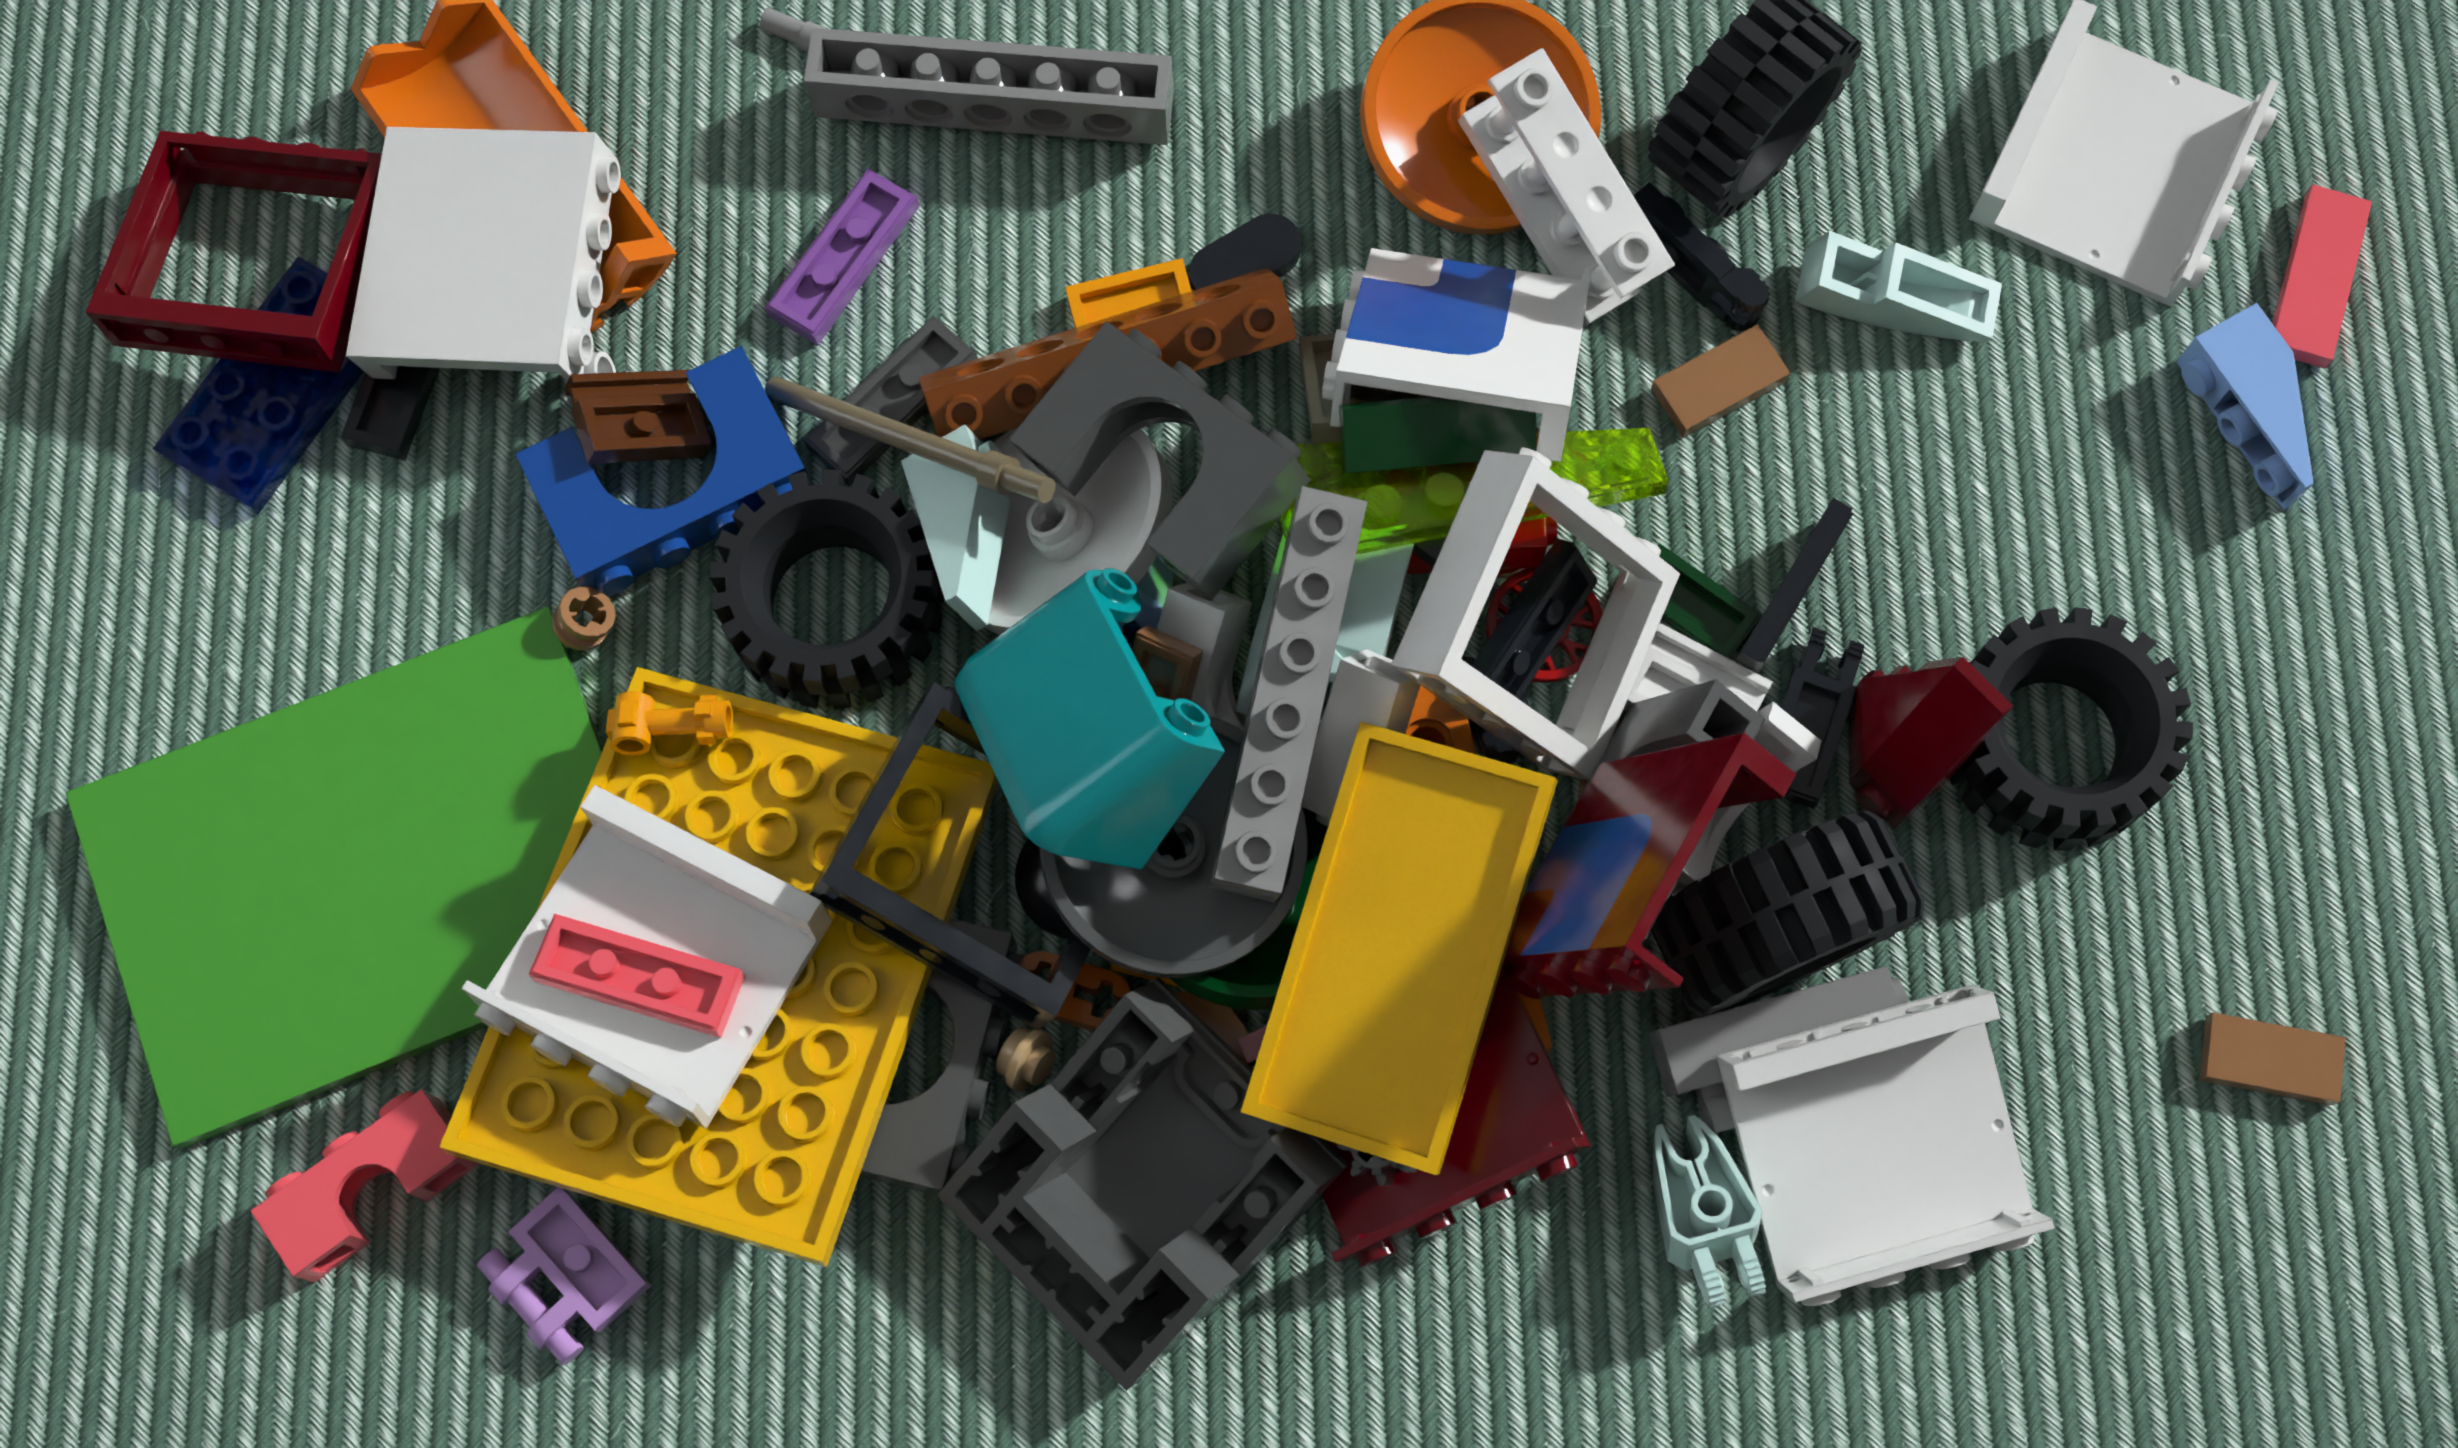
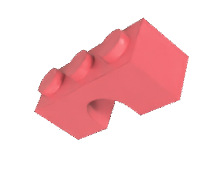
[251,1089,480,1283]

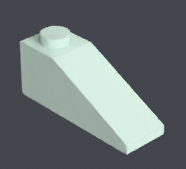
[901,424,1010,631]

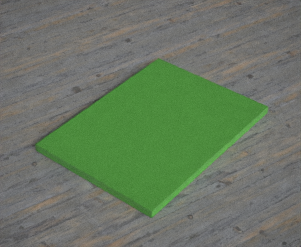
[65,606,603,1149]

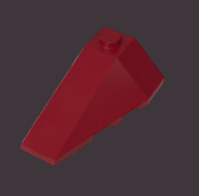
[1849,657,2013,829]

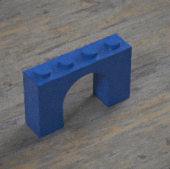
[515,346,812,596]

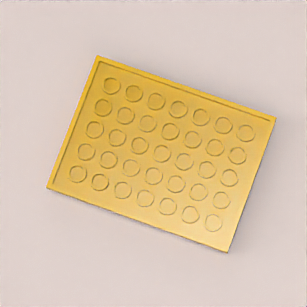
[439,667,999,1268]

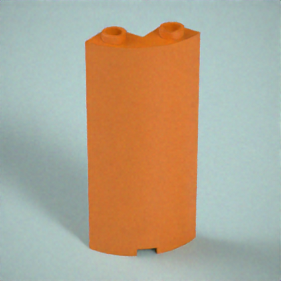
[350,0,677,333]

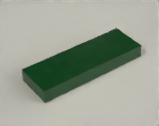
[1339,397,1537,473]

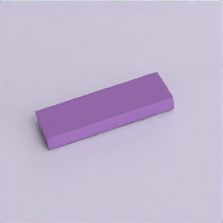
[765,168,920,346]

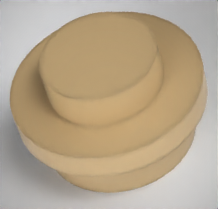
[996,1027,1056,1092]

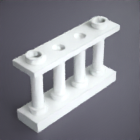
[1457,48,1675,327]

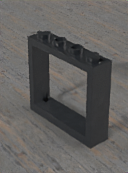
[809,682,1091,1030]

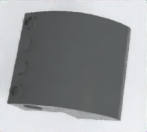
[937,977,1349,1391]

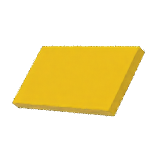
[1241,721,1558,1175]

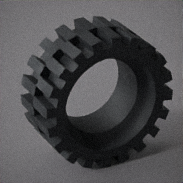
[1648,0,1862,218]
[709,469,944,709]
[1950,607,2193,851]

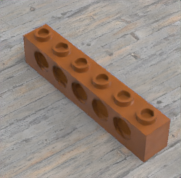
[918,268,1297,439]

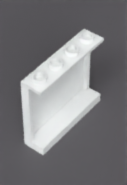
[346,127,621,381]

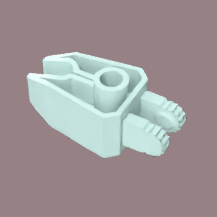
[1653,1115,1766,1309]

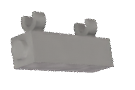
[1648,966,1909,1133]

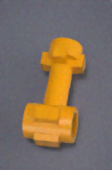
[606,691,733,756]

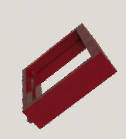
[86,131,382,372]

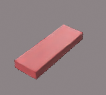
[2272,184,2372,369]
[529,913,745,1038]

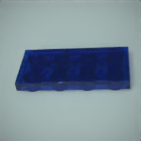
[152,256,364,515]

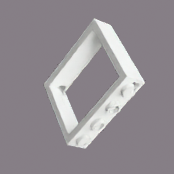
[1391,447,1680,780]

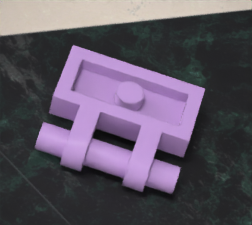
[477,1187,652,1366]

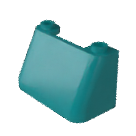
[954,568,1225,870]

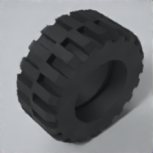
[1651,811,1924,1017]

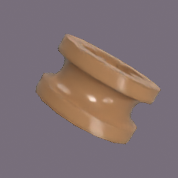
[552,586,616,650]

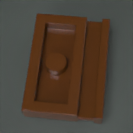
[564,370,712,464]

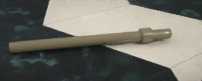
[765,376,1056,503]

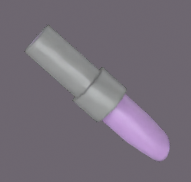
[760,7,828,52]

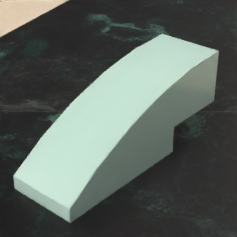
[1795,230,2002,342]

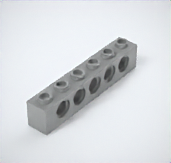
[804,28,1174,145]
[1208,486,1368,902]

